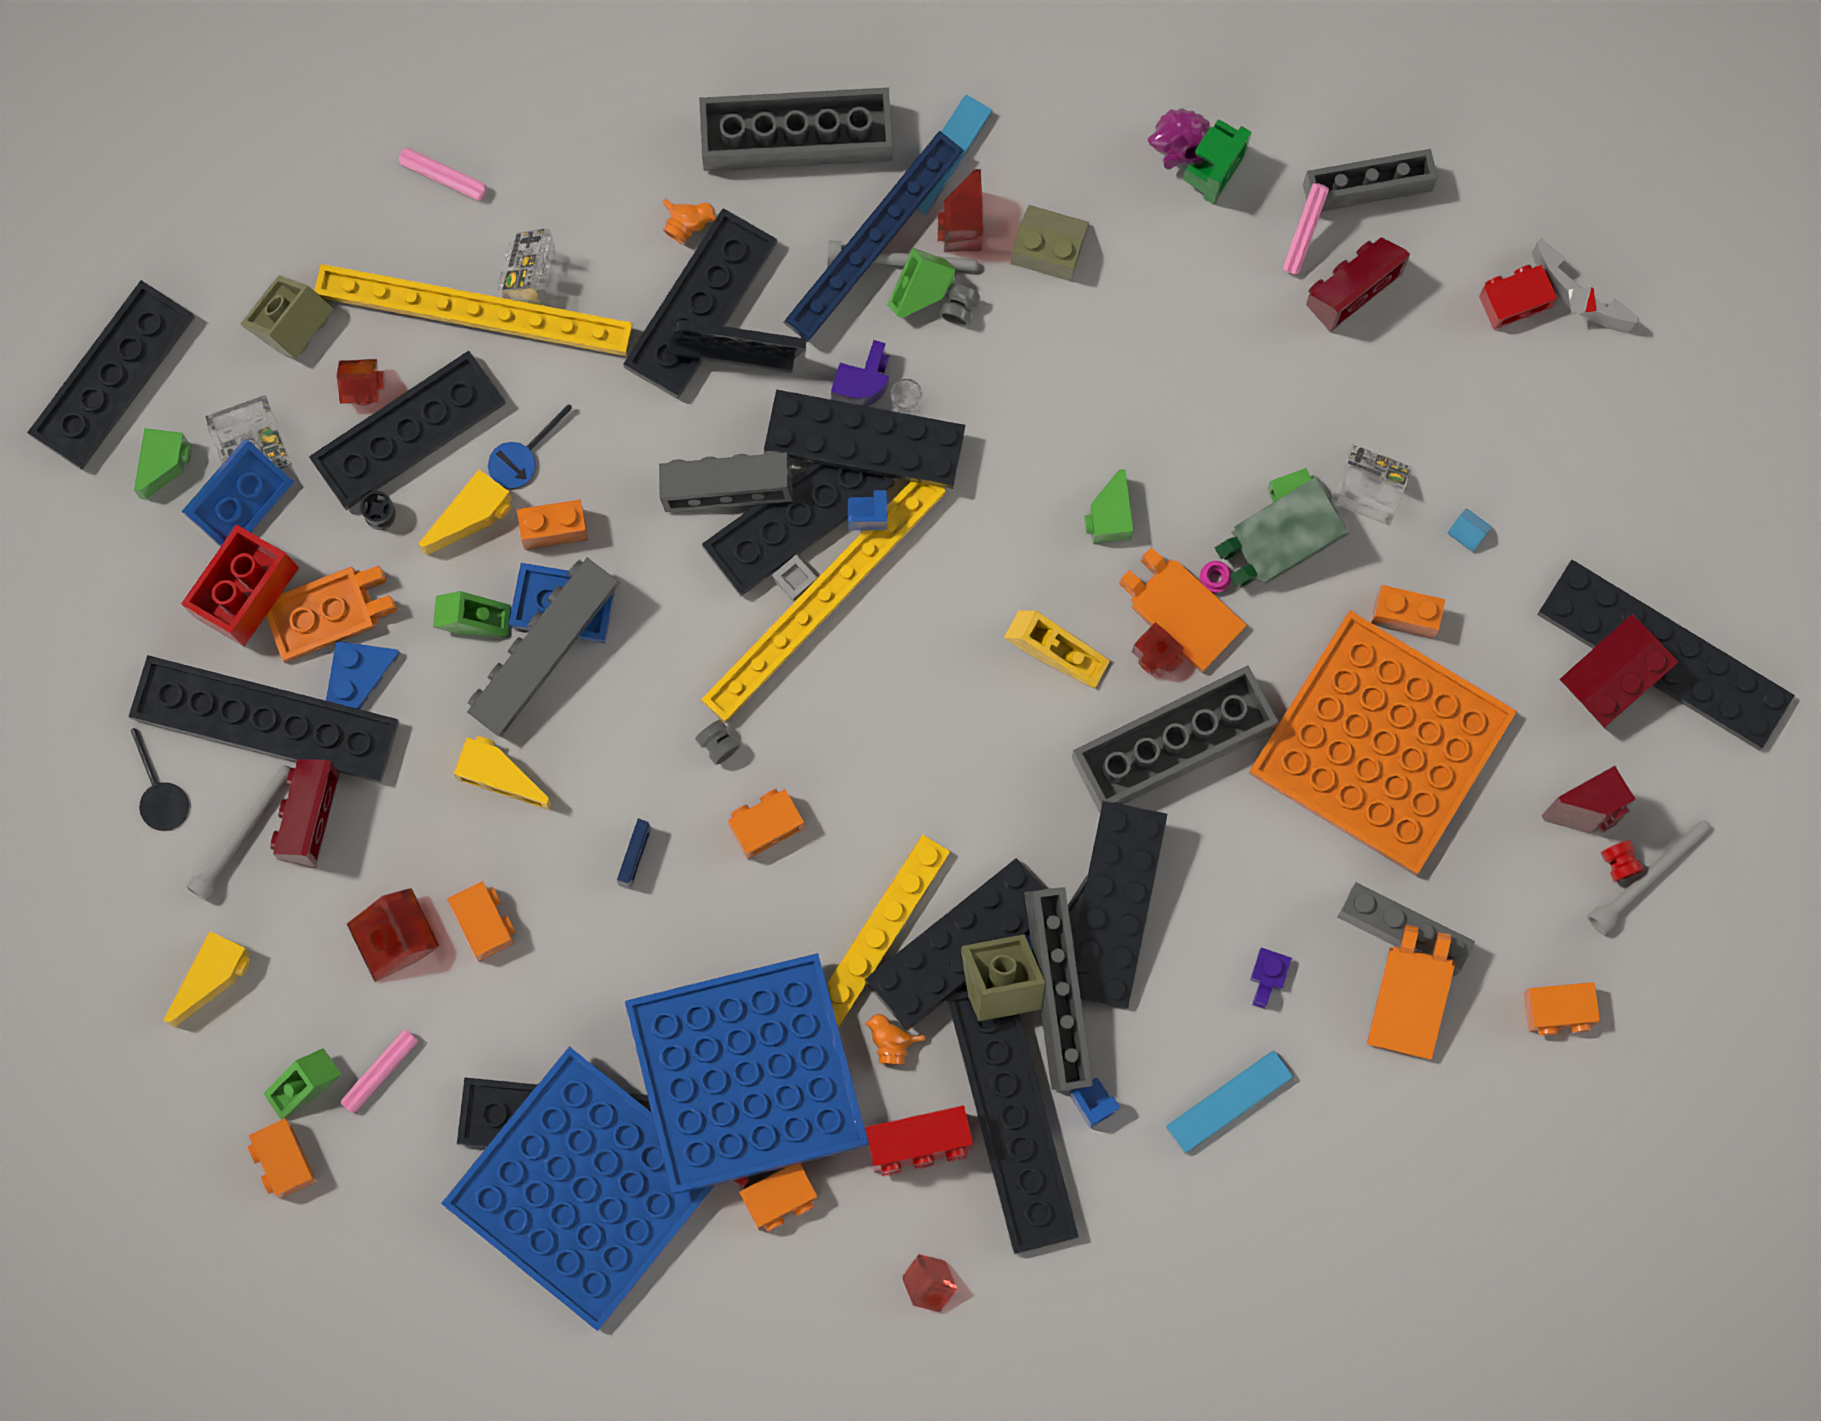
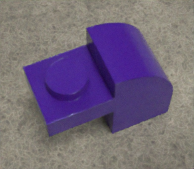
[831,340,890,406]

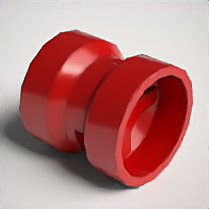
[1600,840,1644,883]

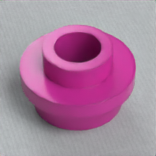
[1199,561,1232,593]

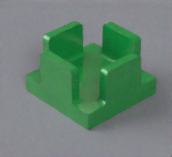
[1183,119,1252,205]

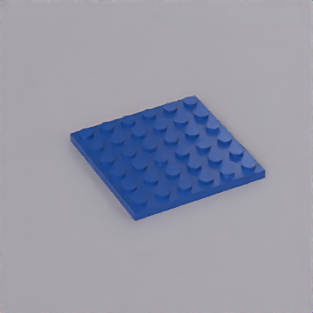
[624,953,868,1196]
[441,1046,715,1331]

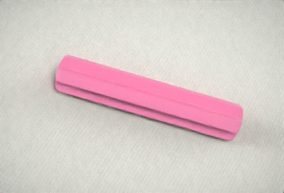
[399,147,487,201]
[1283,183,1329,274]
[341,1030,417,1113]

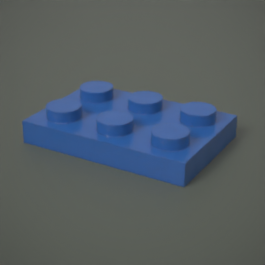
[181,439,294,547]
[509,563,617,643]

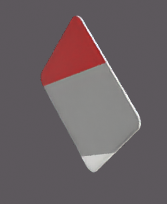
[1569,287,1596,313]

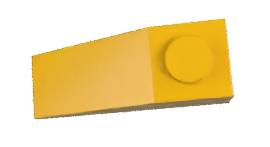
[418,469,512,555]
[1004,610,1110,688]
[454,736,551,810]
[164,931,251,1027]

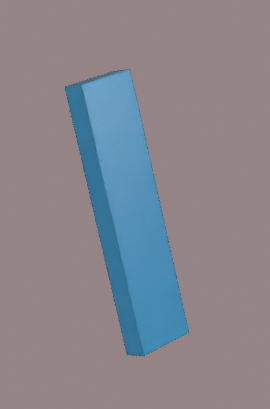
[917,94,992,215]
[1166,1050,1293,1154]

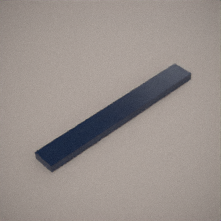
[783,130,964,343]

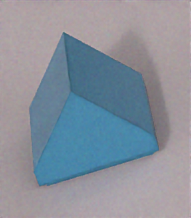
[1447,508,1492,552]

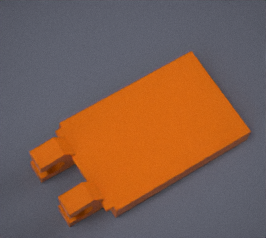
[1119,547,1247,673]
[266,565,398,663]
[1367,924,1455,1060]

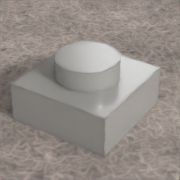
[772,555,817,602]

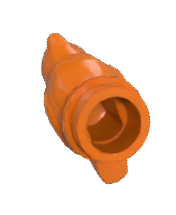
[662,198,716,244]
[865,1014,925,1065]

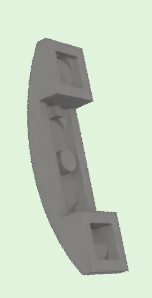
[1532,238,1640,333]

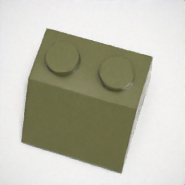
[1011,205,1089,281]
[240,275,333,359]
[961,934,1046,1021]

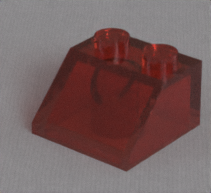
[937,169,984,252]
[347,888,440,982]

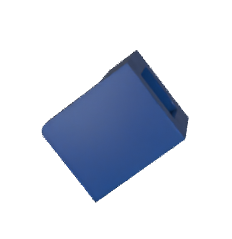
[848,490,887,530]
[1069,1078,1120,1128]

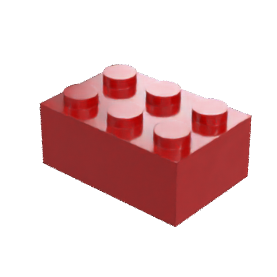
[181,524,299,647]
[865,1105,973,1177]

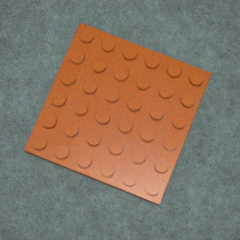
[1248,610,1517,876]

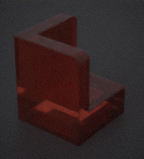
[902,1254,957,1312]

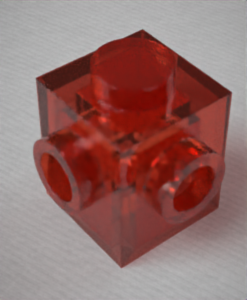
[336,359,385,405]
[1132,622,1184,678]

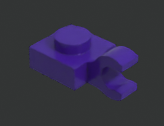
[1250,947,1292,1009]

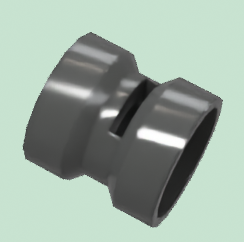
[939,284,980,327]
[695,720,741,765]

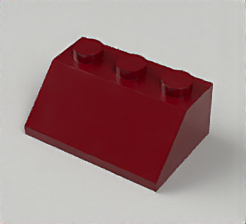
[1306,237,1411,332]
[1559,614,1678,728]
[270,759,340,868]
[1542,765,1636,834]

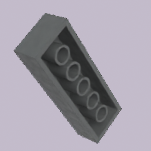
[699,87,893,171]
[1072,665,1278,813]

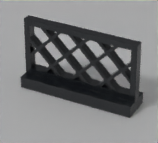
[665,319,807,373]

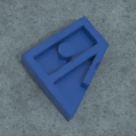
[326,641,399,709]

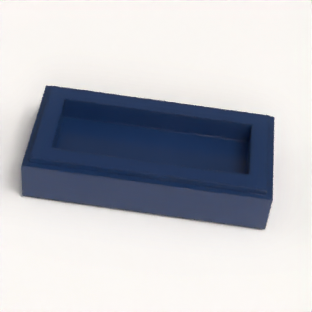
[617,818,651,889]

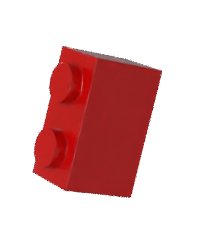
[1479,264,1557,330]

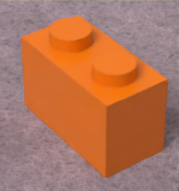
[517,499,588,550]
[1371,585,1445,639]
[728,789,805,860]
[447,881,516,962]
[1524,982,1600,1036]
[247,1118,317,1199]
[739,1163,818,1232]

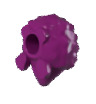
[1148,108,1211,170]

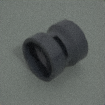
[360,491,396,530]

